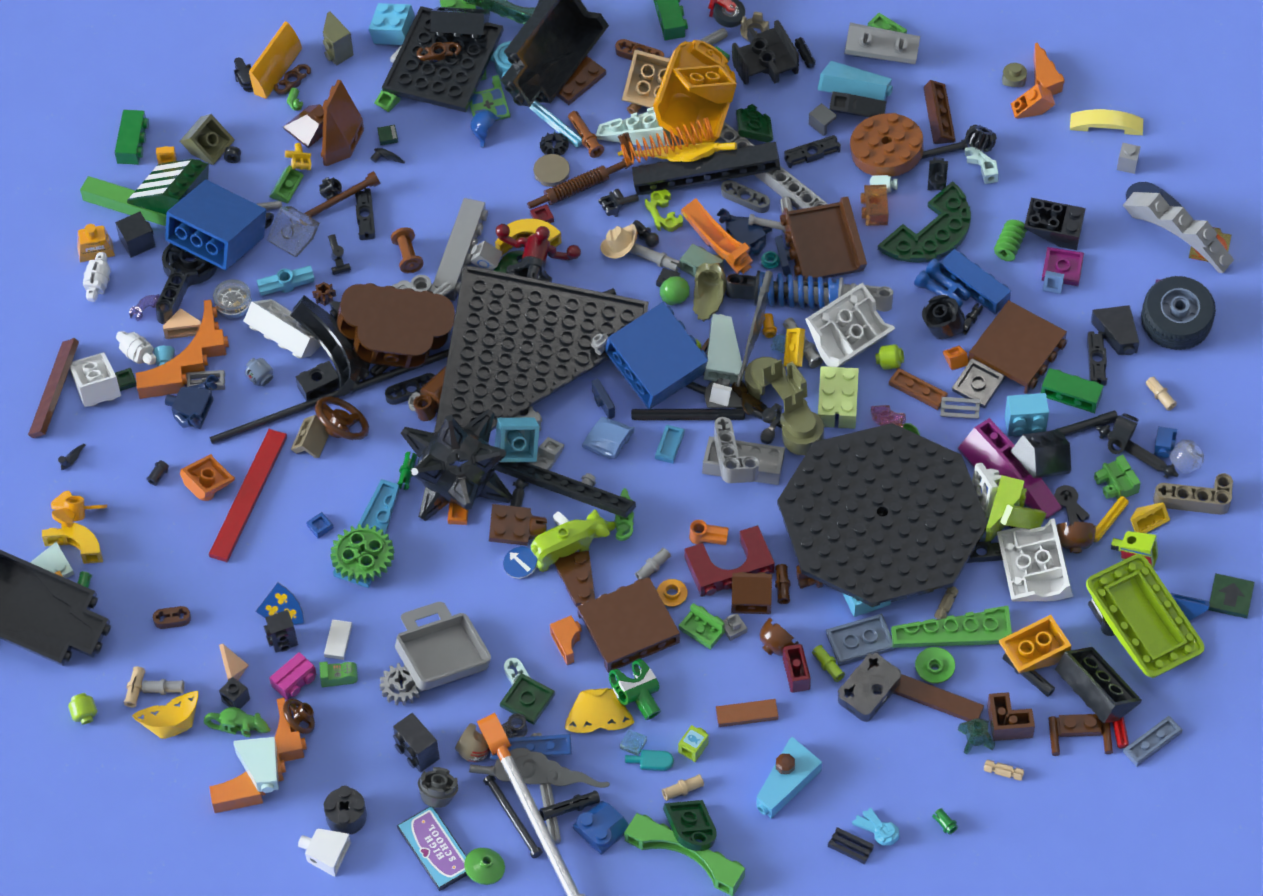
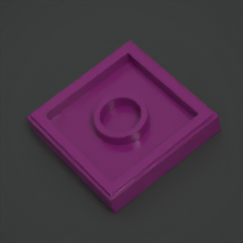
[1042,247,1084,286]

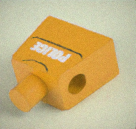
[77,224,115,263]

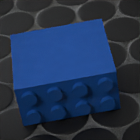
[165,179,266,270]
[605,302,708,409]

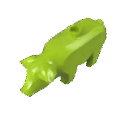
[531,509,615,572]

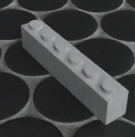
[433,198,488,301]

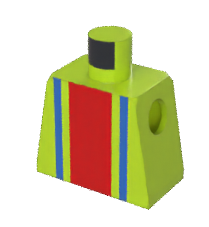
[1111,531,1158,569]

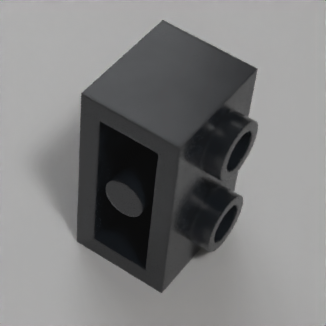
[263,610,298,653]

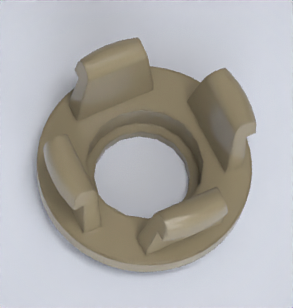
[740,12,770,41]

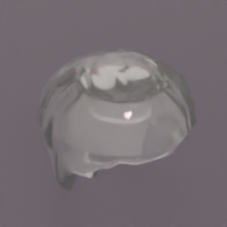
[1170,440,1204,474]

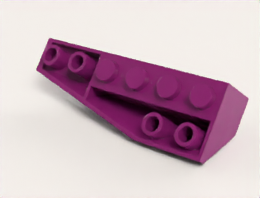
[958,418,1062,519]

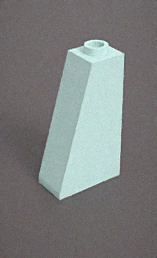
[704,314,744,384]

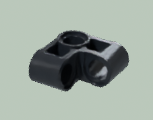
[1108,413,1139,454]

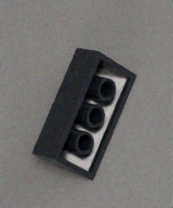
[1055,647,1142,723]

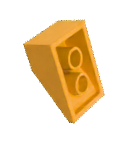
[672,65,737,104]
[999,615,1072,673]

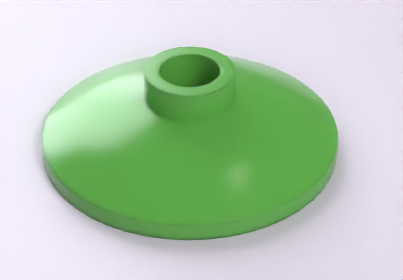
[915,647,955,683]
[464,848,505,885]

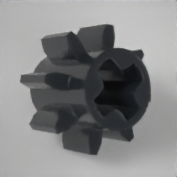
[319,177,342,200]

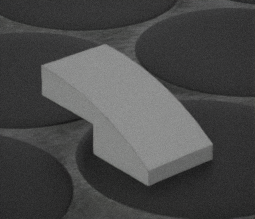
[529,437,564,470]

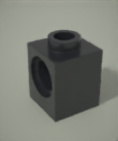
[219,677,250,709]

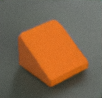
[943,346,969,370]

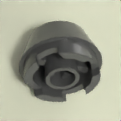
[418,767,458,808]

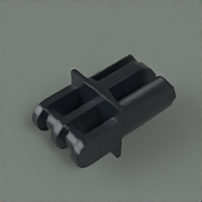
[234,57,253,92]

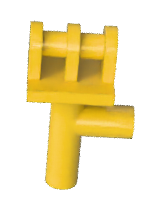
[285,143,311,170]

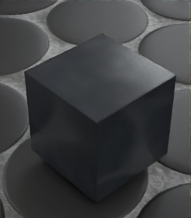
[115,211,156,258]

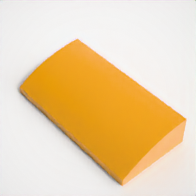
[249,21,302,99]

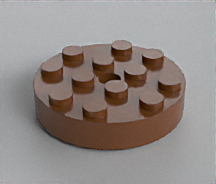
[850,113,924,177]

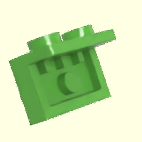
[679,603,725,650]

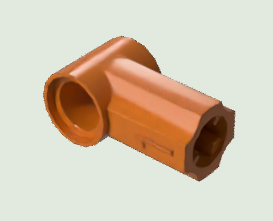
[689,520,729,545]

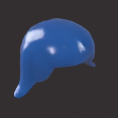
[470,110,501,148]

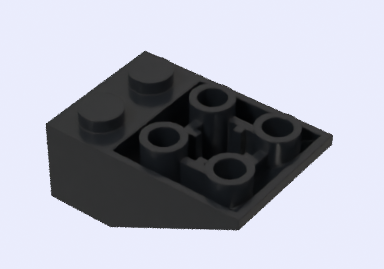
[1024,197,1086,250]

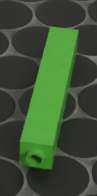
[80,176,166,226]

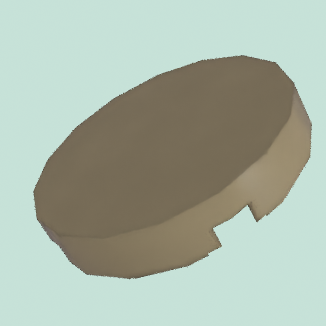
[533,154,570,187]

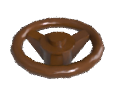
[315,396,369,440]

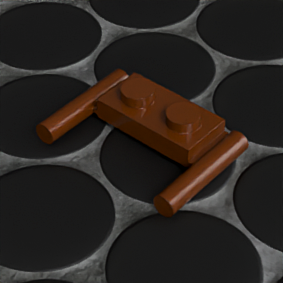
[1048,714,1113,756]

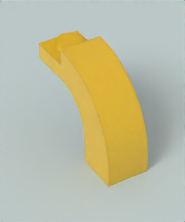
[495,219,562,256]

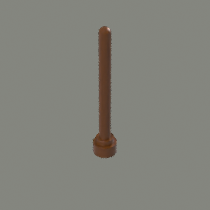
[300,171,381,221]

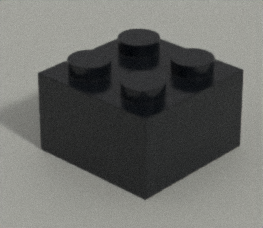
[393,712,440,773]

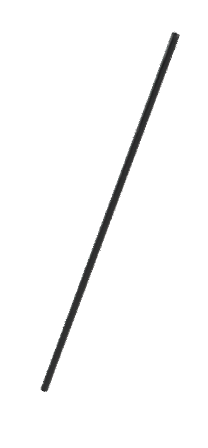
[209,288,616,444]

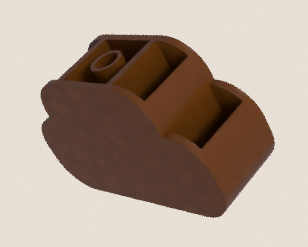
[337,283,455,368]

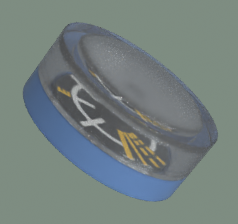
[213,279,252,318]

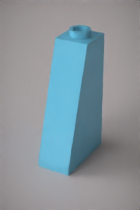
[817,61,893,101]
[756,737,822,819]

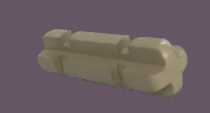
[934,586,958,620]

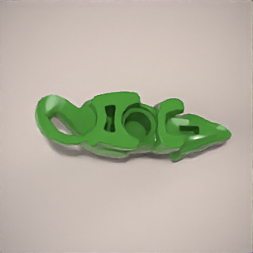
[614,488,634,541]
[204,707,271,737]

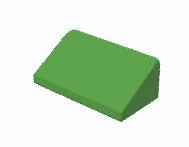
[269,165,304,203]

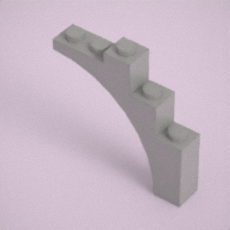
[1123,192,1234,273]

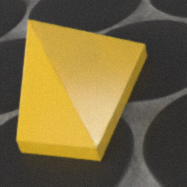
[1130,502,1170,533]

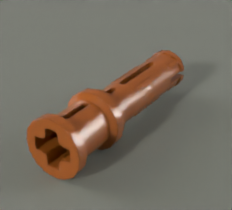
[568,111,604,158]

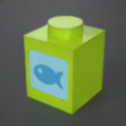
[678,725,709,762]

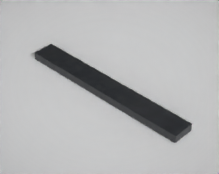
[495,462,636,518]

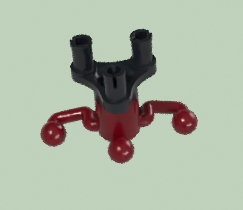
[496,224,581,282]

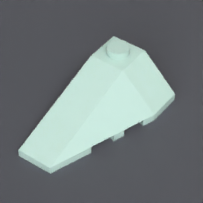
[596,107,671,147]

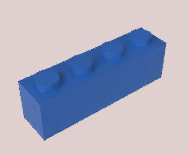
[940,249,1011,315]

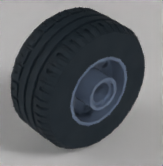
[1141,276,1216,350]

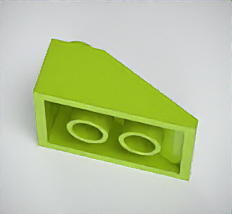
[985,475,1027,541]

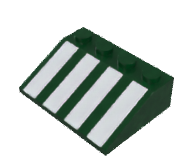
[127,159,209,215]

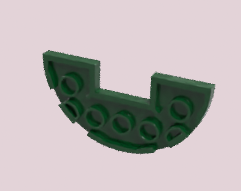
[877,181,971,263]

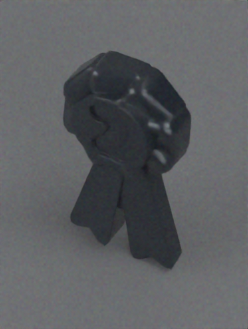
[1054,485,1090,525]

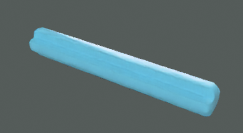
[529,100,582,147]

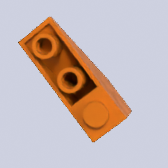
[1034,43,1064,96]

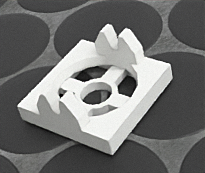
[972,463,1001,518]

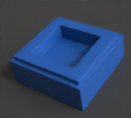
[306,512,334,538]

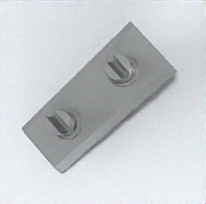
[844,23,920,64]

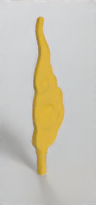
[618,142,737,162]

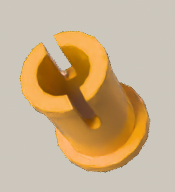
[762,313,777,338]

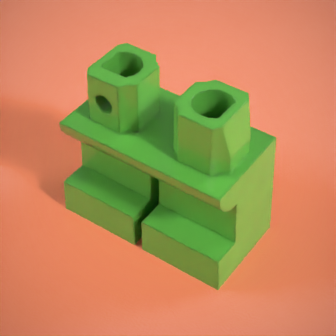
[1094,454,1141,500]

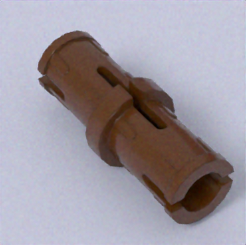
[775,564,791,604]

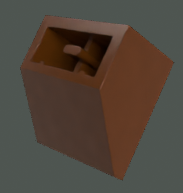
[731,572,772,614]

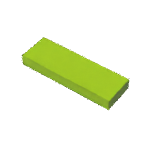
[1000,505,1047,529]

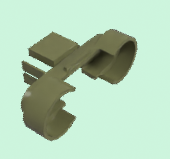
[744,357,824,455]

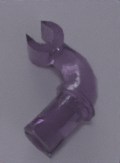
[129,294,160,321]

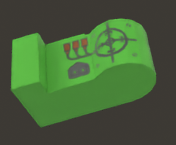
[319,662,358,687]

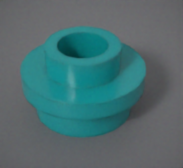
[761,251,780,269]

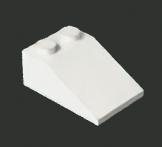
[70,352,121,407]

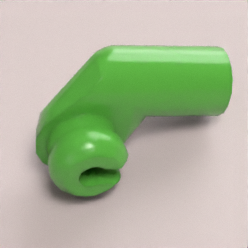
[287,88,303,111]

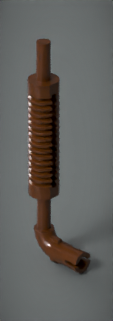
[527,132,636,209]

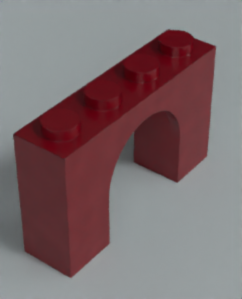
[684,525,775,597]

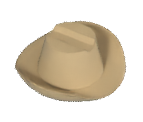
[600,224,637,259]

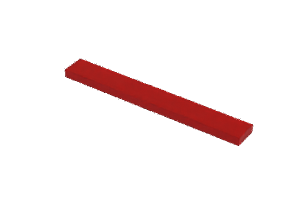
[209,429,287,562]

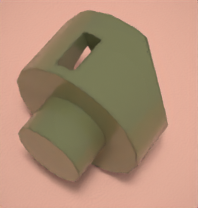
[1002,63,1027,87]

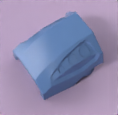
[582,417,635,459]

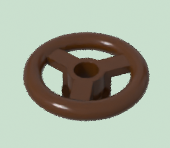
[283,699,315,734]

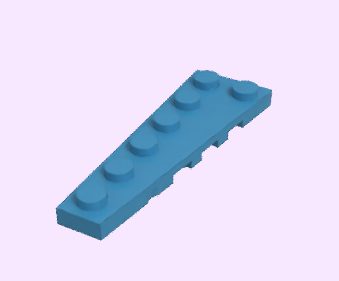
[333,479,400,588]

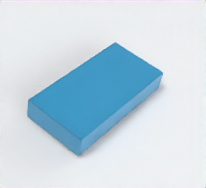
[655,424,685,464]

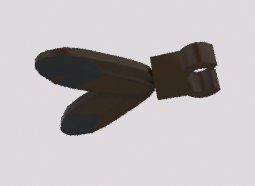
[731,381,768,415]

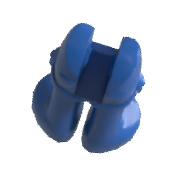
[914,258,971,308]

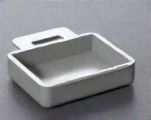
[395,602,491,691]

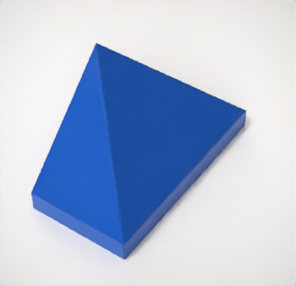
[1170,593,1210,621]

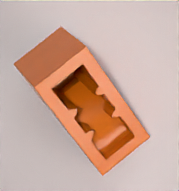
[550,615,582,665]

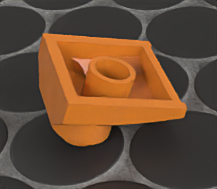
[180,454,235,501]

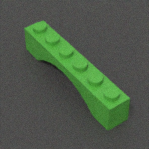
[624,813,745,896]

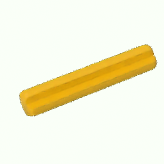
[1094,496,1129,542]

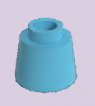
[153,345,175,366]

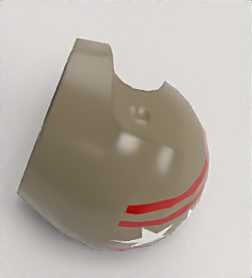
[455,723,490,762]

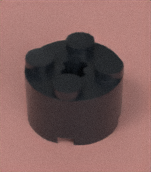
[922,295,965,339]
[323,786,367,834]

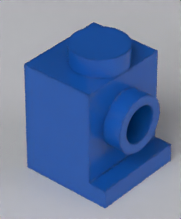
[1154,426,1178,458]

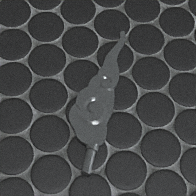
[736,271,773,387]
[469,748,610,788]

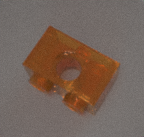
[860,185,889,226]

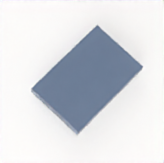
[826,614,895,666]

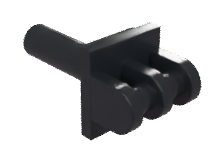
[598,189,639,217]

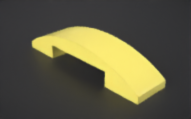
[1070,109,1143,136]

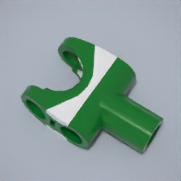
[609,659,661,720]

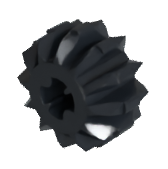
[965,124,997,152]

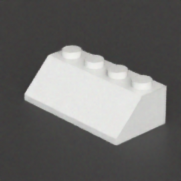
[244,299,321,359]

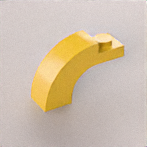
[42,523,103,564]

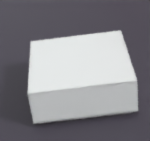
[709,383,732,406]

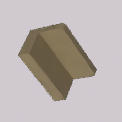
[291,415,329,458]

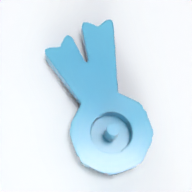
[852,808,900,845]

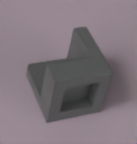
[809,103,836,136]

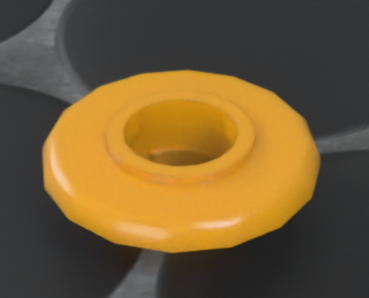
[657,579,688,607]

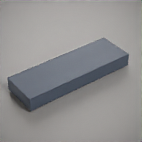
[1123,716,1182,767]

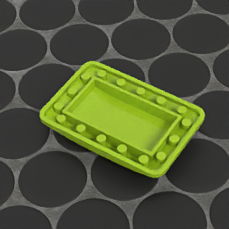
[1086,554,1205,678]

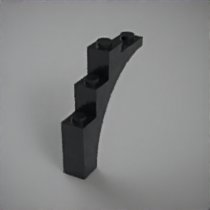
[290,295,371,396]

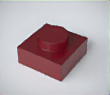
[530,204,554,223]

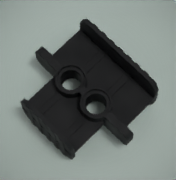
[732,20,799,84]

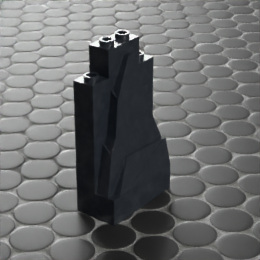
[501,0,609,107]
[0,550,111,666]

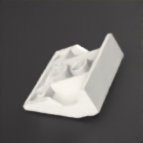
[805,282,895,367]
[997,518,1073,601]

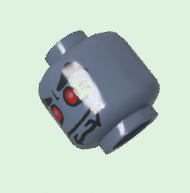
[245,358,273,386]

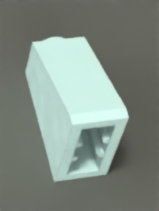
[233,737,279,793]

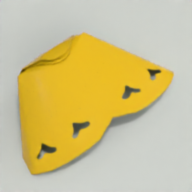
[565,688,634,733]
[132,691,198,739]

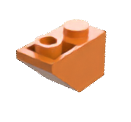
[1011,84,1055,119]

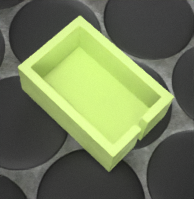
[818,366,859,429]

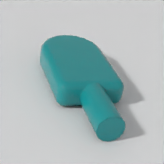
[625,750,674,771]

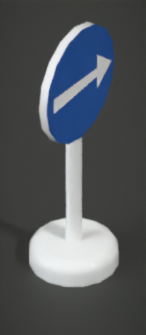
[503,512,569,579]

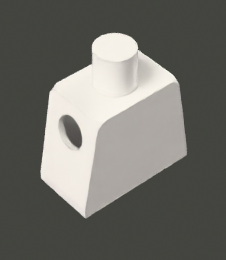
[298,829,351,876]

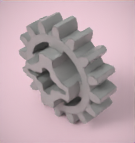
[379,663,422,705]

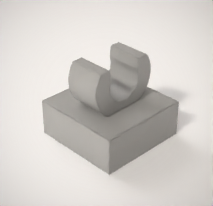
[723,613,747,641]

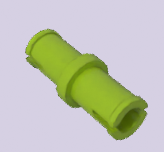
[812,645,845,682]

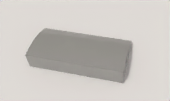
[702,436,785,485]

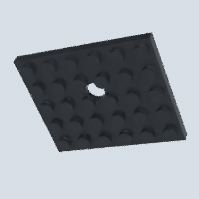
[382,6,504,112]

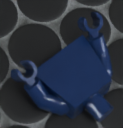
[717,208,772,256]
[165,374,219,429]

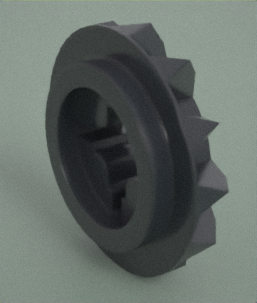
[540,131,569,156]

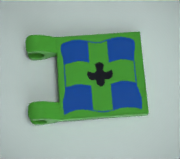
[470,75,510,121]

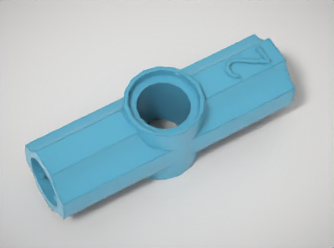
[257,266,315,296]

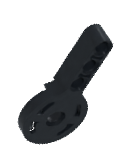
[156,243,218,324]

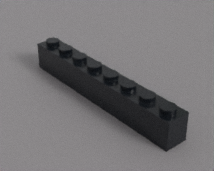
[632,142,781,195]

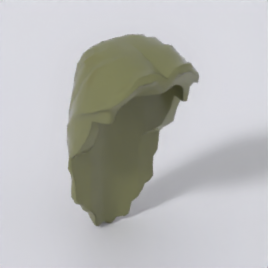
[693,263,727,322]

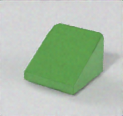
[374,90,401,112]

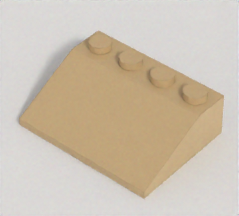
[622,50,670,108]

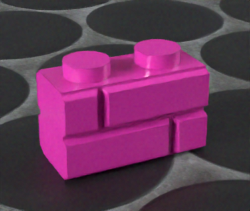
[269,652,317,700]

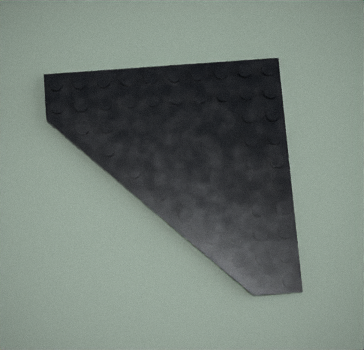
[434,265,649,433]

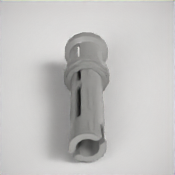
[783,318,823,368]

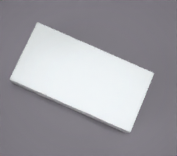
[324,619,352,660]

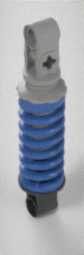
[726,270,893,312]

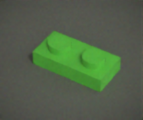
[868,13,907,34]

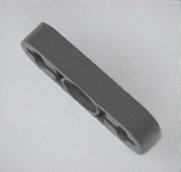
[721,180,770,213]

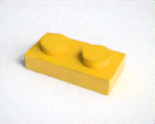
[783,328,805,367]

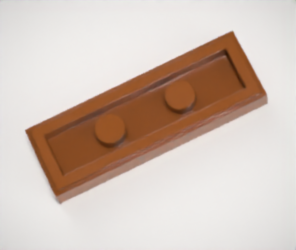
[889,368,948,410]
[716,699,779,727]

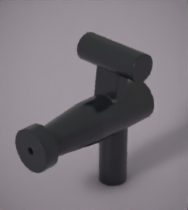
[328,234,351,275]

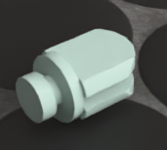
[870,175,898,194]

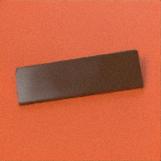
[923,80,956,144]

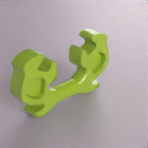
[645,189,683,232]

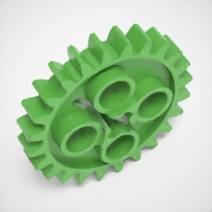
[330,524,394,583]

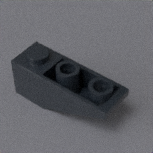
[830,91,887,117]

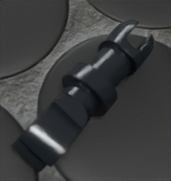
[961,303,983,335]

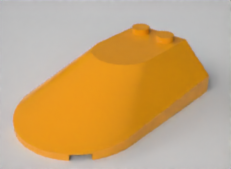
[653,40,736,144]

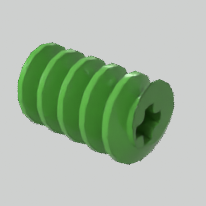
[994,220,1027,261]

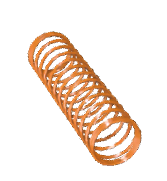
[621,117,714,166]

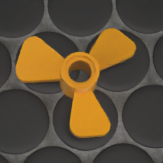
[51,491,107,527]

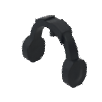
[760,403,783,444]

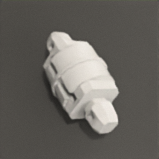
[83,252,111,302]
[116,331,156,365]

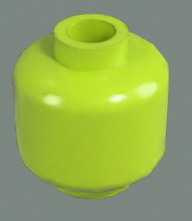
[875,344,904,370]
[68,693,98,725]

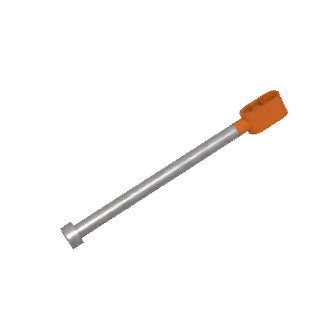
[476,713,585,896]

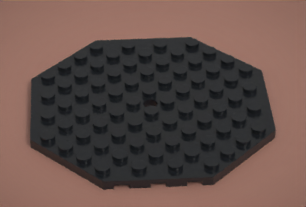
[777,423,988,607]

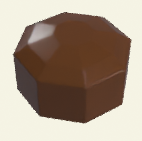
[776,753,795,774]

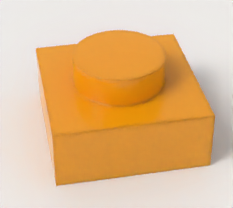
[156,146,177,164]

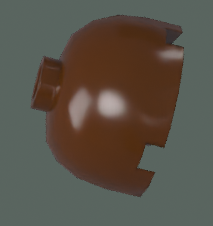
[1056,522,1096,554]
[759,618,800,656]

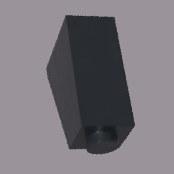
[1091,305,1139,355]

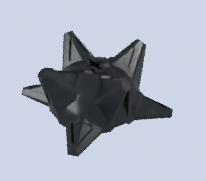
[400,409,512,521]

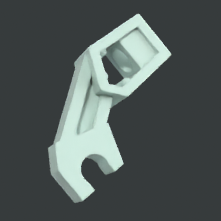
[965,147,998,184]

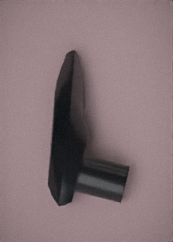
[370,148,405,164]
[58,443,86,471]

